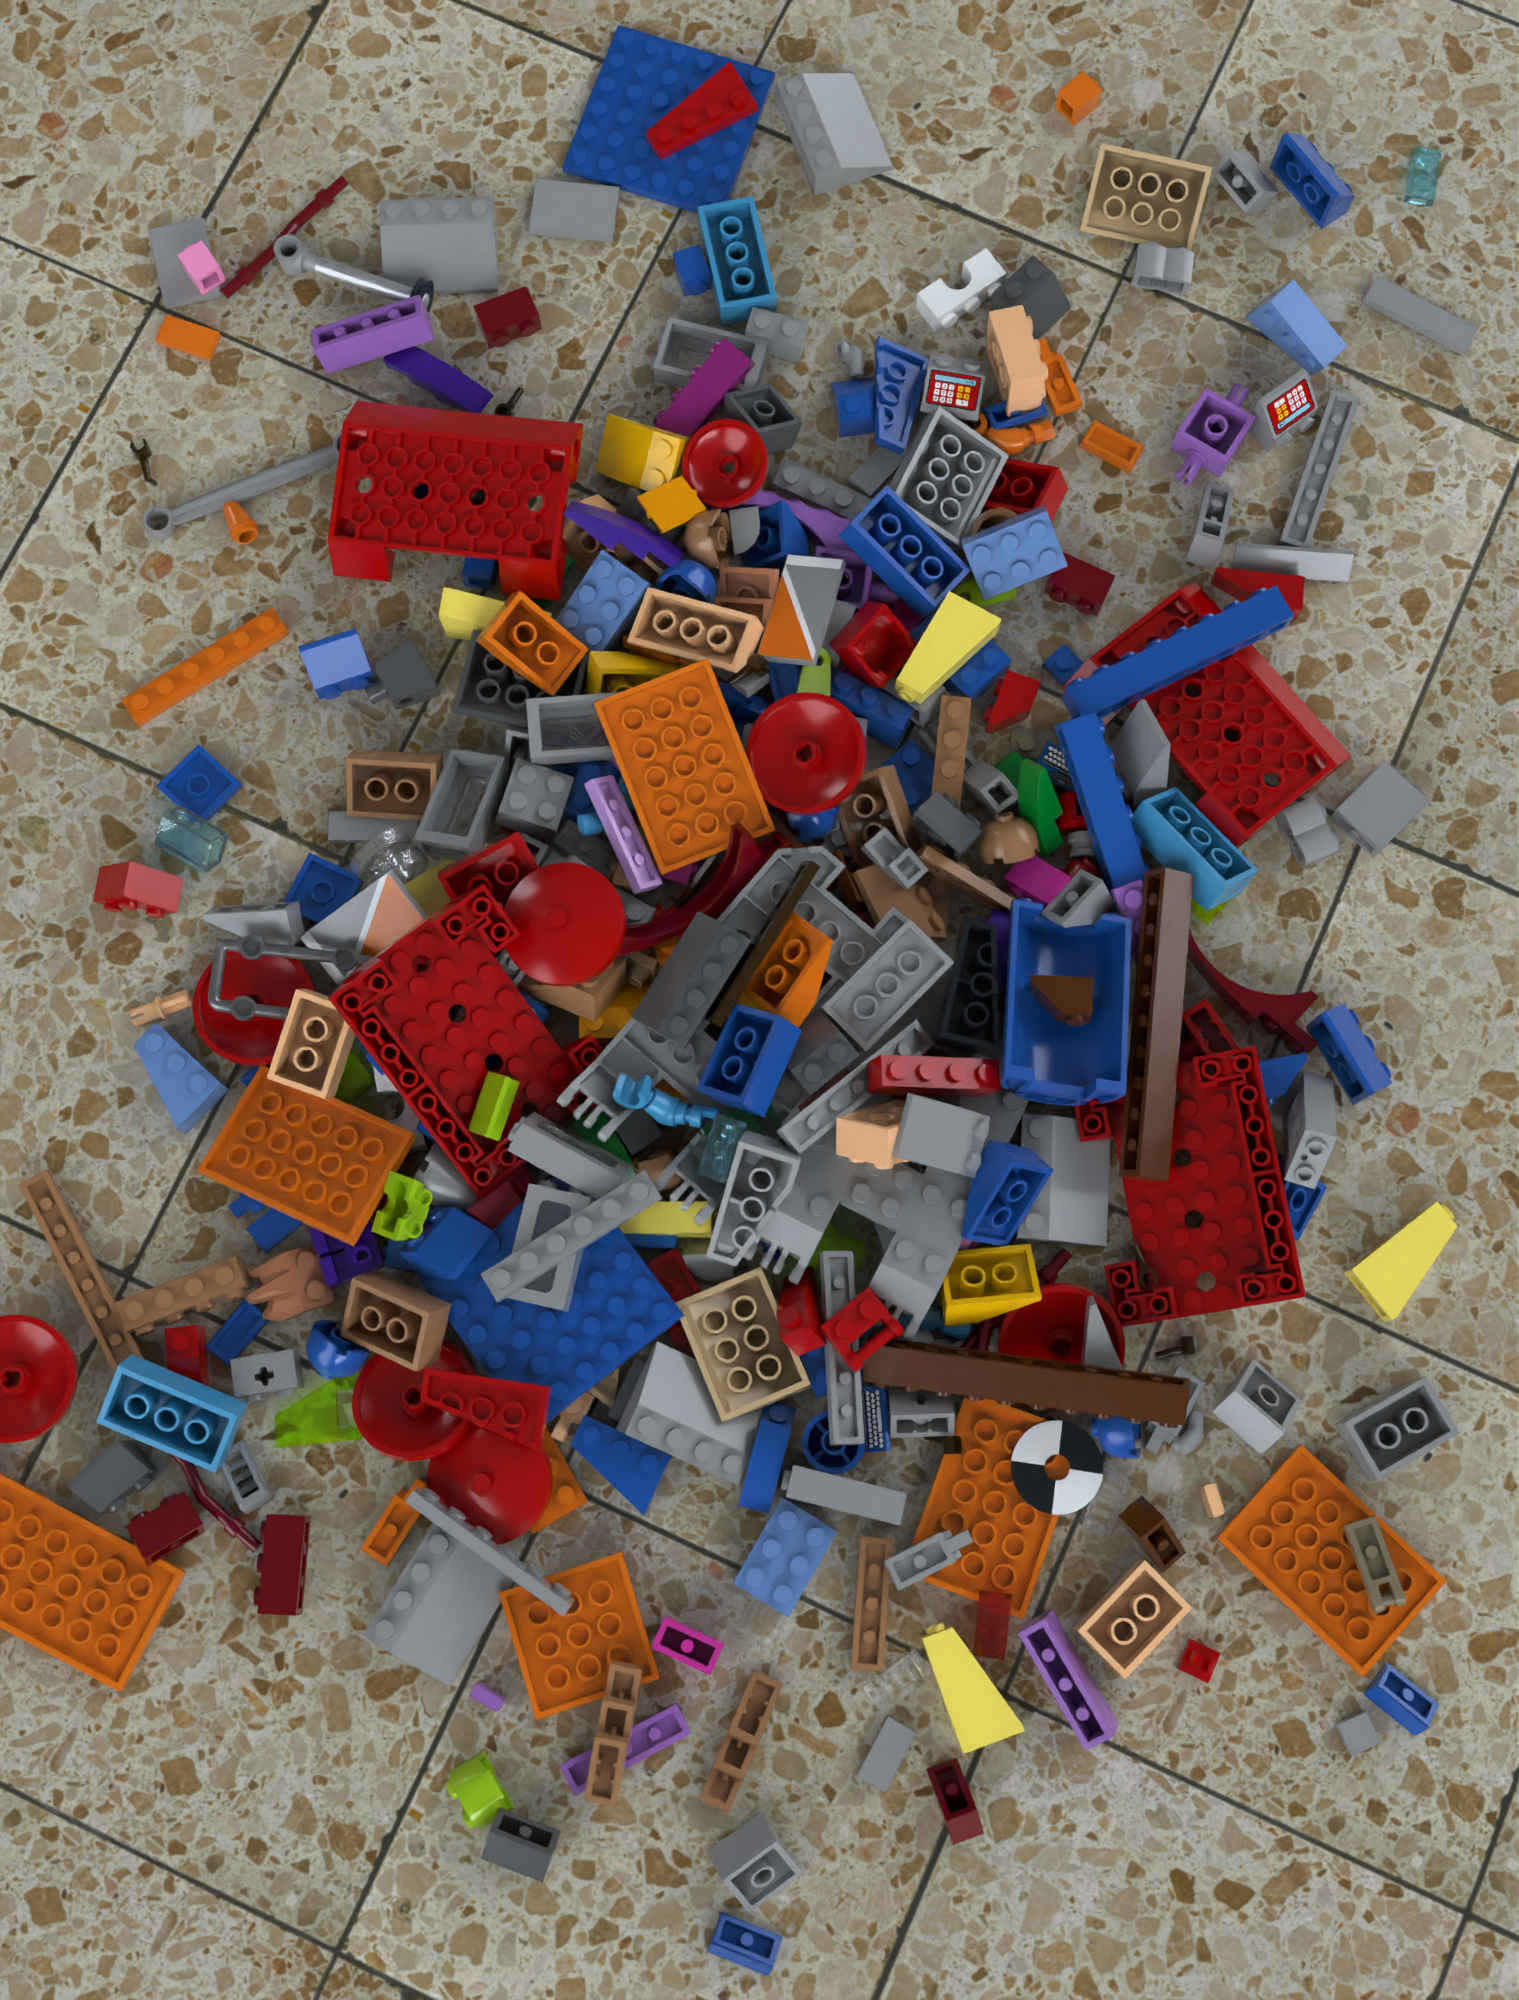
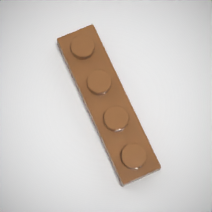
[915,845,1018,913]
[850,1536,893,1672]

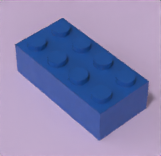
[838,485,971,620]

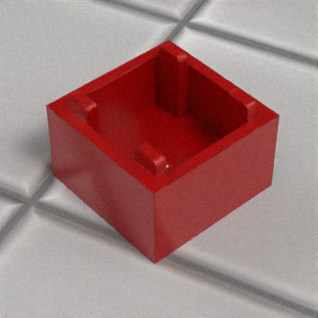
[829,601,918,689]

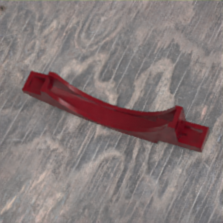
[615,821,794,958]
[1148,863,1319,1055]

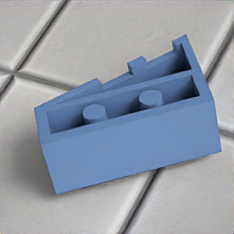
[134,1022,229,1134]

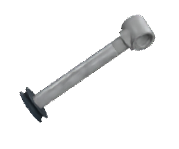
[273,235,434,313]

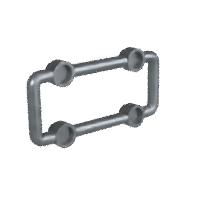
[208,935,373,1021]

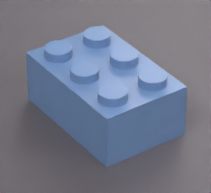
[962,505,1068,600]
[555,550,658,651]
[733,1498,838,1617]

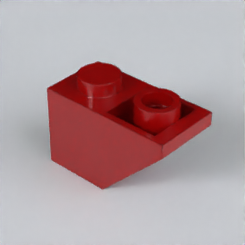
[983,670,1041,734]

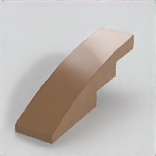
[584,1660,644,1807]
[698,1670,783,1814]

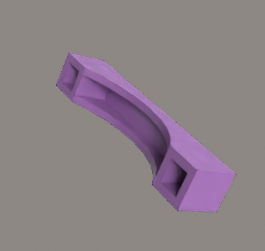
[702,490,854,552]

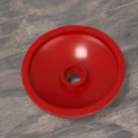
[682,419,769,508]

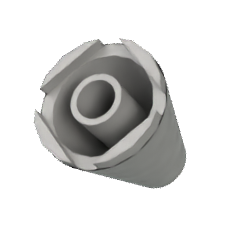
[412,1141,477,1217]

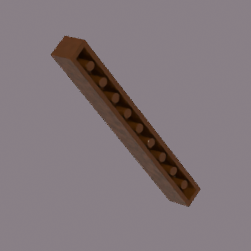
[1119,867,1194,1182]
[862,1336,1190,1428]

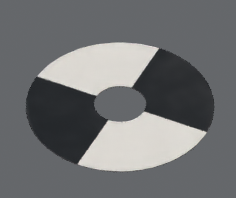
[1011,1420,1103,1515]

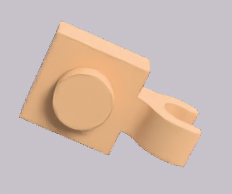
[551,1393,595,1442]

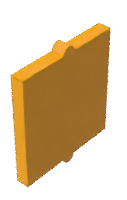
[637,476,706,533]

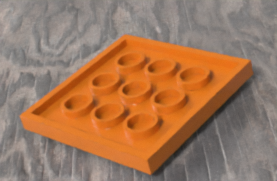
[499,1551,661,1720]

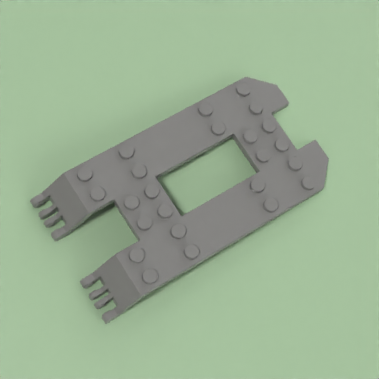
[556,846,908,1226]
[743,966,1029,1343]

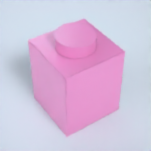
[177,240,226,295]

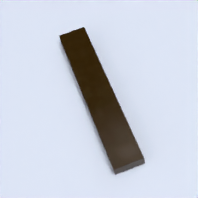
[706,860,821,1027]

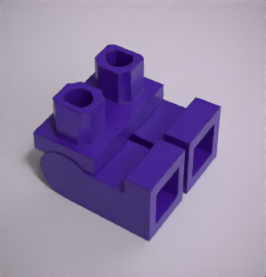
[309,1220,385,1289]

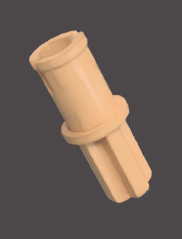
[130,989,193,1027]

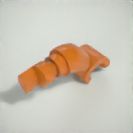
[974,412,1056,456]

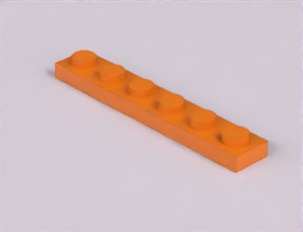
[121,607,290,727]

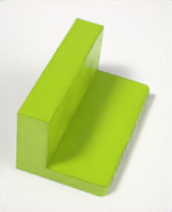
[468,1071,520,1141]

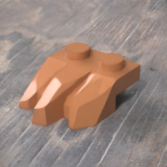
[714,566,779,629]
[243,1244,335,1323]

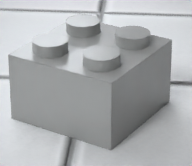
[495,758,574,843]

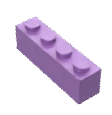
[311,295,434,374]
[1018,1608,1119,1751]

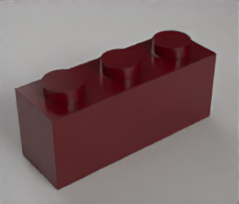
[253,1514,311,1616]

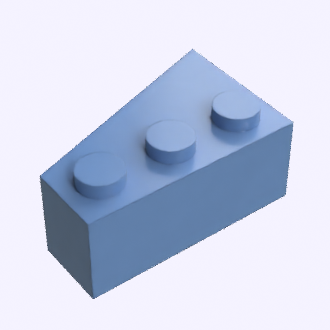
[1245,279,1347,375]

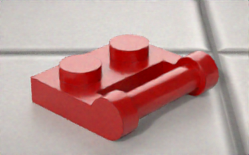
[818,1287,904,1373]

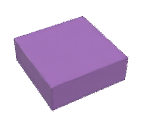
[470,1681,507,1712]

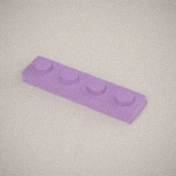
[584,775,663,894]

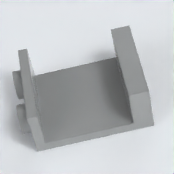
[1329,760,1429,858]

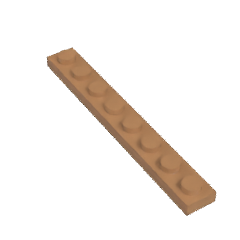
[922,695,972,935]
[18,1169,147,1374]

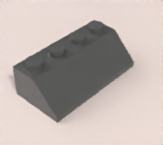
[631,911,751,1050]

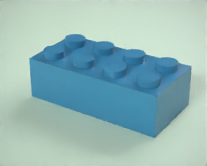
[697,196,777,326]
[1131,787,1259,911]
[96,1354,248,1473]

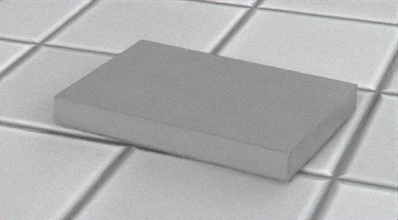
[529,178,620,243]
[148,217,222,309]

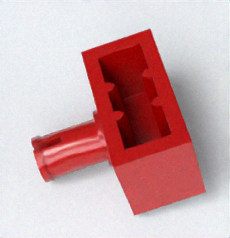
[1178,998,1240,1064]

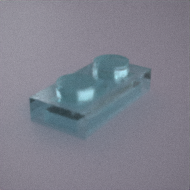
[1403,146,1442,207]
[697,1113,747,1184]

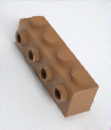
[115,1256,254,1337]

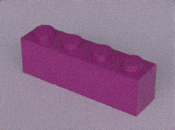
[652,338,755,438]

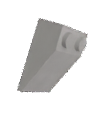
[1110,699,1171,809]
[892,1093,990,1178]

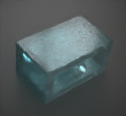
[154,805,229,874]

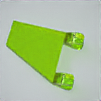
[275,1376,362,1448]

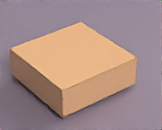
[1197,1483,1225,1518]

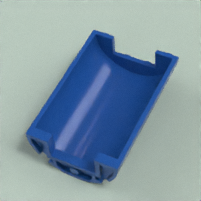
[1001,898,1132,1106]

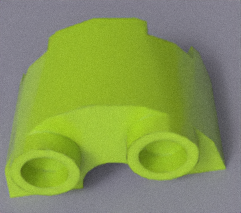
[371,1171,432,1241]
[445,1750,516,1830]

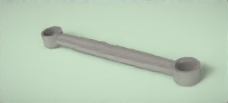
[143,432,342,540]

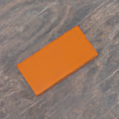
[156,314,221,361]
[1079,420,1145,474]

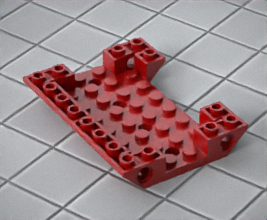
[328,401,584,601]
[1062,583,1352,849]
[328,883,603,1197]
[1074,1046,1306,1327]

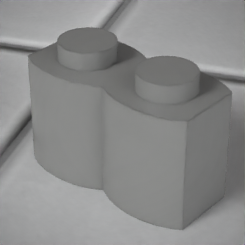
[1131,242,1195,295]
[1276,796,1340,868]

